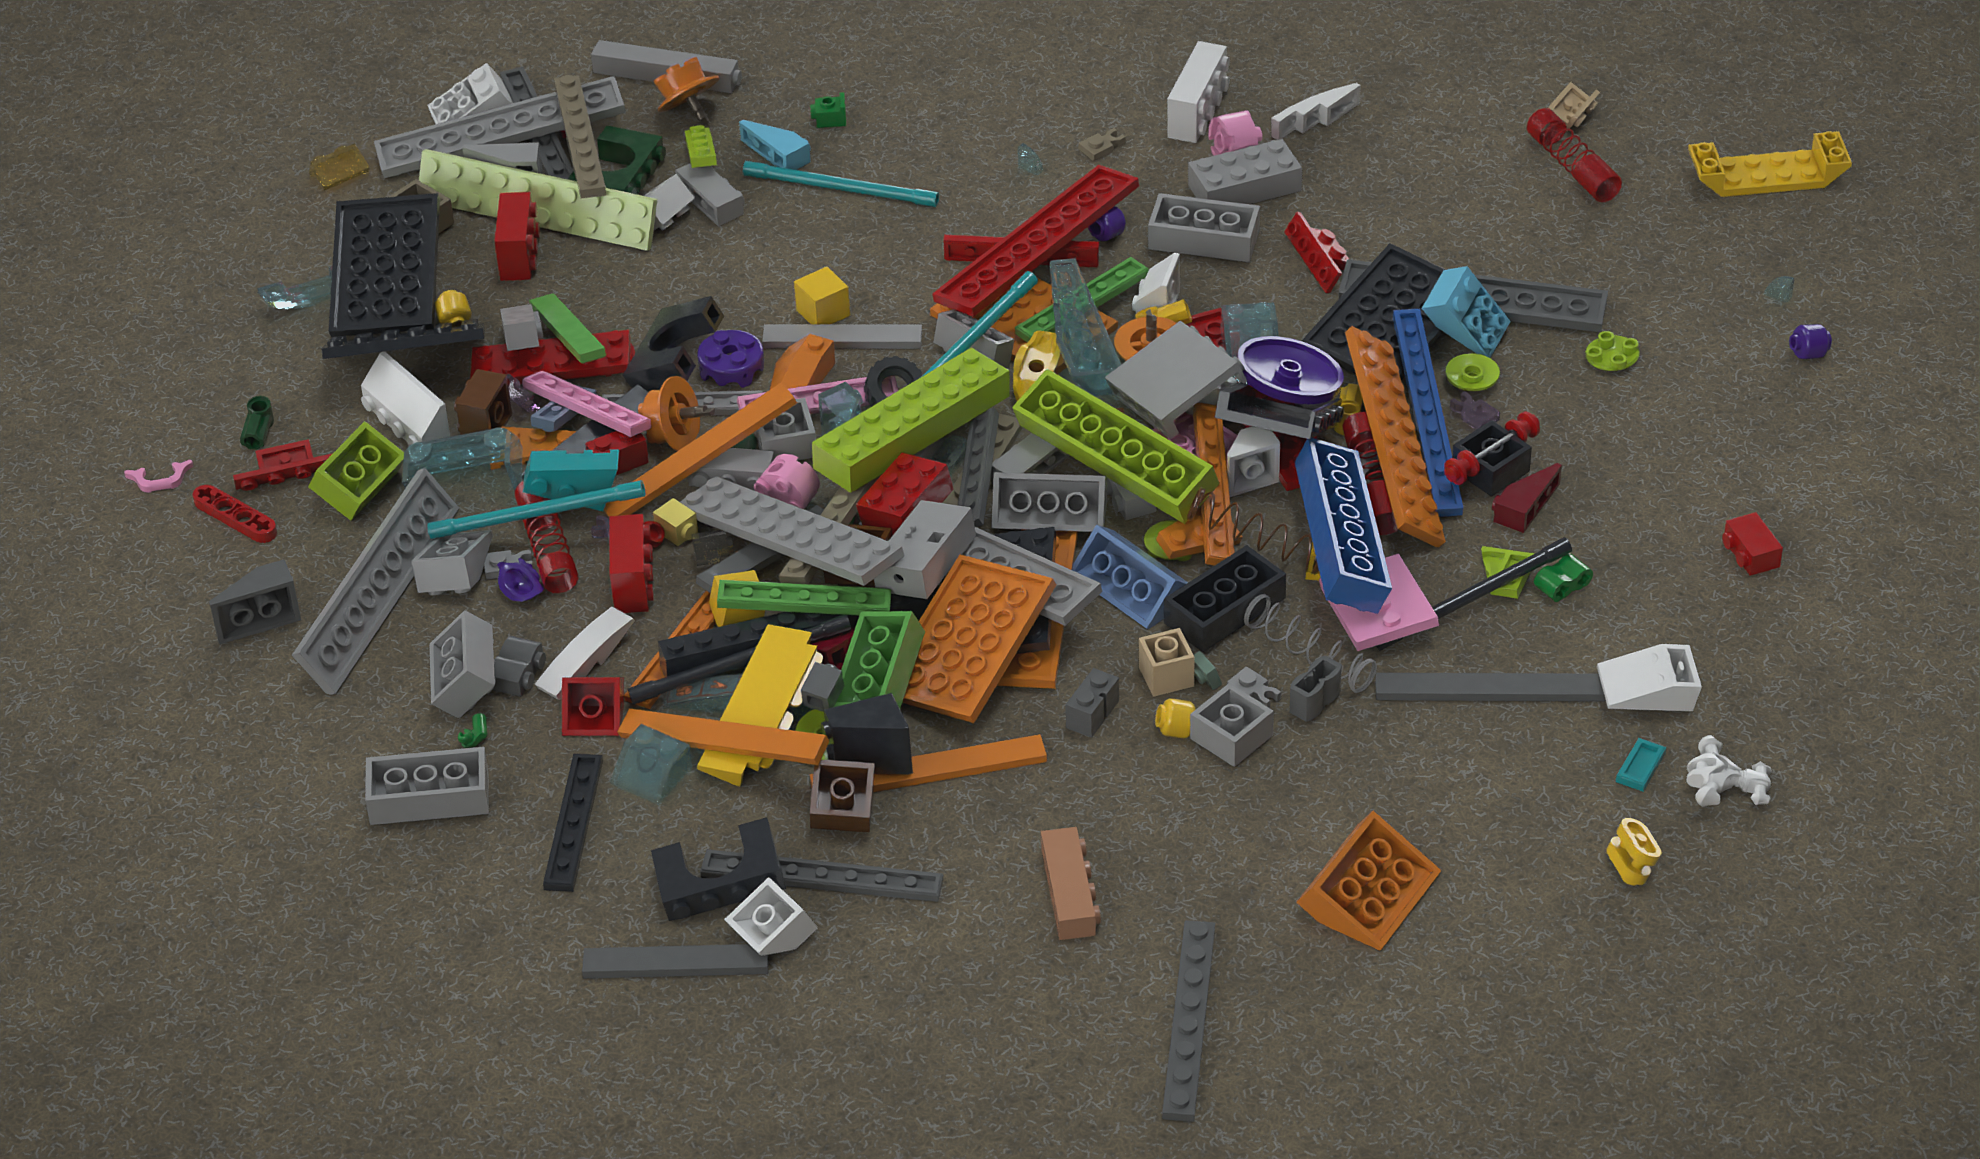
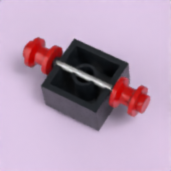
[1444,411,1540,497]

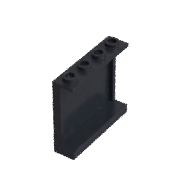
[1215,382,1344,439]

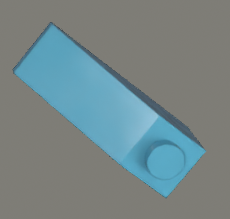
[739,120,811,170]

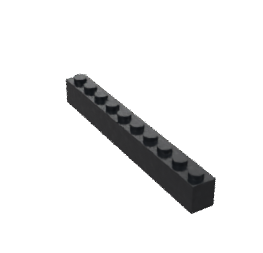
[658,587,938,677]

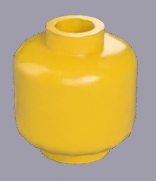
[435,290,472,327]
[1155,698,1196,738]

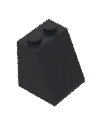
[821,693,913,775]

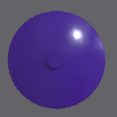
[1237,336,1344,404]

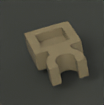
[1078,128,1126,161]

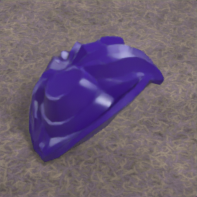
[497,558,544,602]

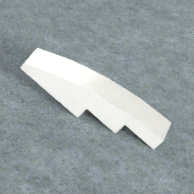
[1271,83,1360,140]
[535,607,635,700]

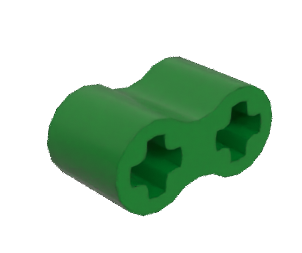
[1534,554,1593,602]

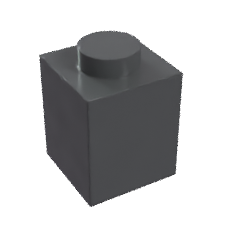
[801,662,844,712]

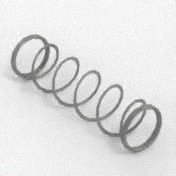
[1244,594,1377,693]

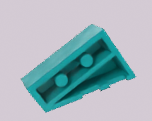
[523,449,619,511]

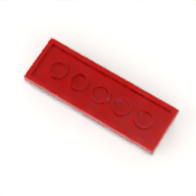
[470,330,631,386]

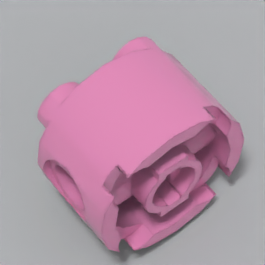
[1208,110,1262,156]
[753,454,820,509]

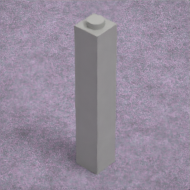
[591,40,742,93]

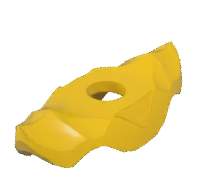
[1013,330,1060,401]

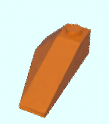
[770,334,835,389]

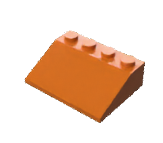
[1296,811,1442,951]

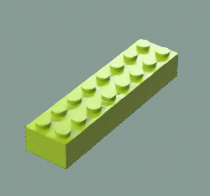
[812,347,1010,493]
[1012,369,1219,524]

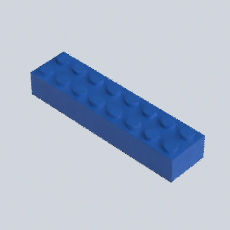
[1295,438,1392,614]

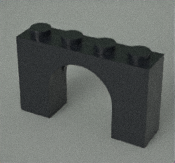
[623,296,724,392]
[651,817,787,921]

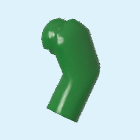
[458,713,488,748]

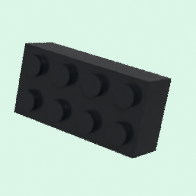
[1164,545,1286,652]

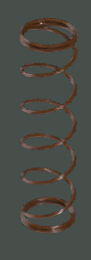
[1186,487,1319,575]

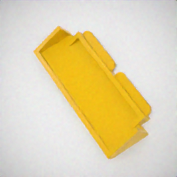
[697,624,823,786]

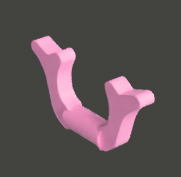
[124,460,193,492]

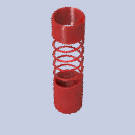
[1526,108,1622,202]
[1342,412,1399,535]
[514,481,579,593]

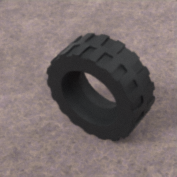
[864,356,922,407]

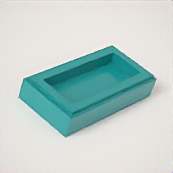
[1616,738,1666,792]

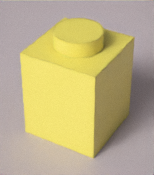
[653,498,698,546]

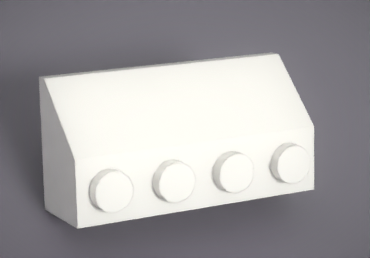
[361,351,451,457]

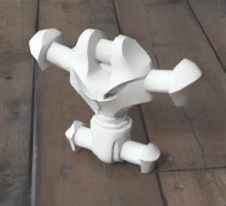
[1687,735,1771,807]

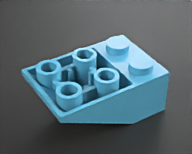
[1422,266,1511,358]

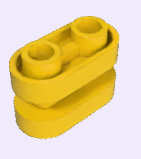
[1606,818,1662,886]

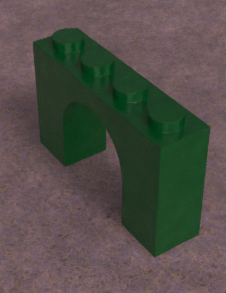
[567,125,666,195]

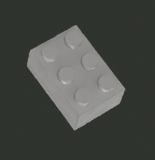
[430,610,495,718]

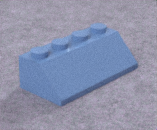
[1073,524,1188,629]

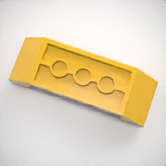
[1688,131,1852,197]

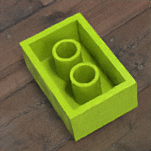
[308,421,407,521]

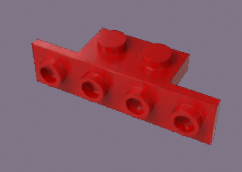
[1284,212,1350,293]
[233,439,333,491]

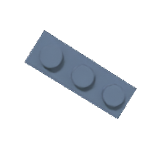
[531,385,596,432]

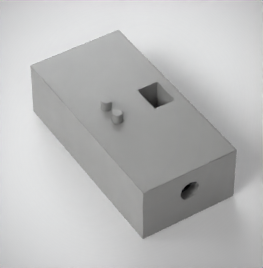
[874,500,976,599]

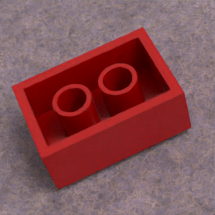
[494,192,540,281]
[856,452,954,535]
[609,514,654,613]

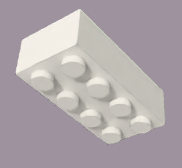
[1168,41,1230,143]

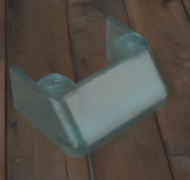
[402,428,523,492]

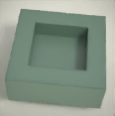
[1194,651,1222,690]

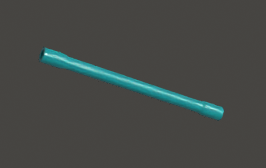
[743,161,939,207]
[920,271,1038,378]
[427,480,646,539]

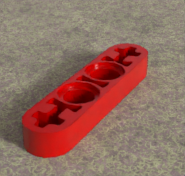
[192,485,277,543]

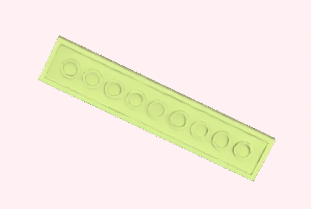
[419,149,658,250]

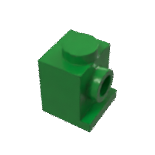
[810,92,846,128]

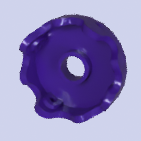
[697,330,764,388]

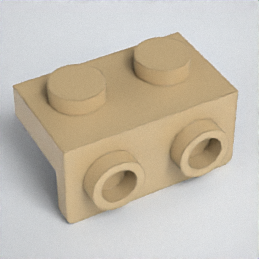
[1548,82,1600,129]

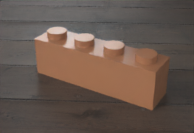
[1041,827,1101,940]

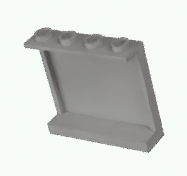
[1105,321,1247,439]

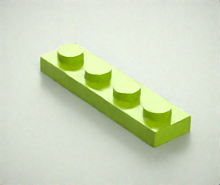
[684,125,717,168]

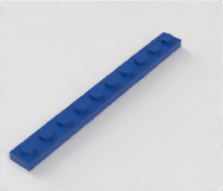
[1393,309,1463,517]

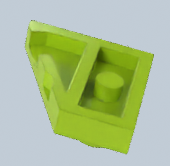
[1481,546,1534,599]

